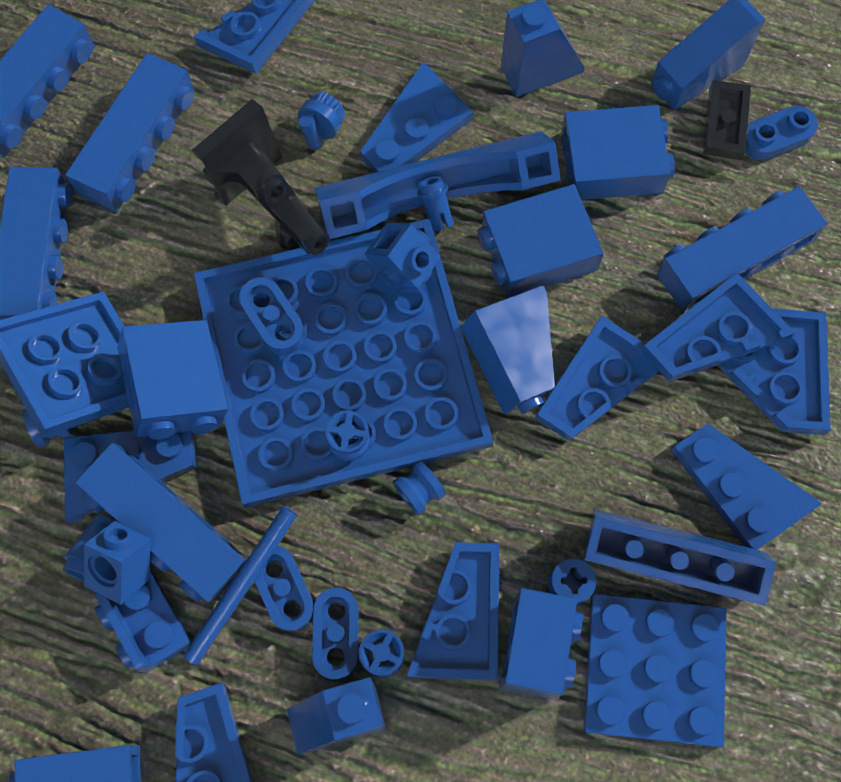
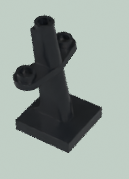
[192,99,330,255]

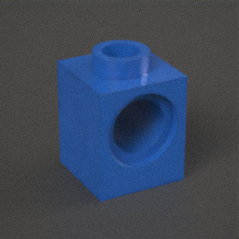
[84,521,151,605]

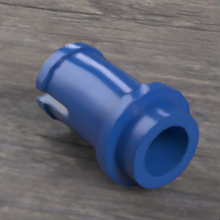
[417,176,454,231]

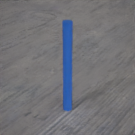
[184,506,298,665]

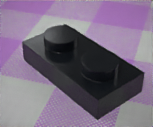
[703,80,751,160]

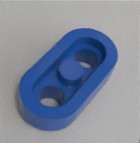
[745,106,818,161]
[239,277,305,355]
[255,546,314,632]
[312,588,359,681]

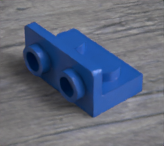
[94,569,192,674]

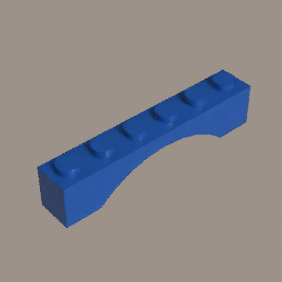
[314,131,561,239]

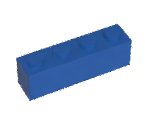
[0,4,95,159]
[65,53,194,213]
[0,167,72,320]
[657,186,828,314]
[75,442,248,602]
[584,509,777,606]

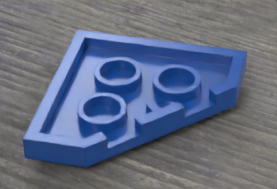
[717,308,831,435]

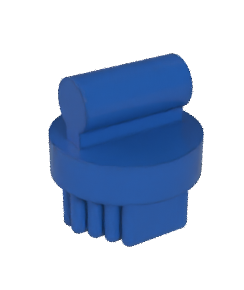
[298,91,346,150]

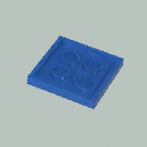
[0,291,129,438]
[583,594,727,748]

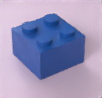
[499,588,583,700]

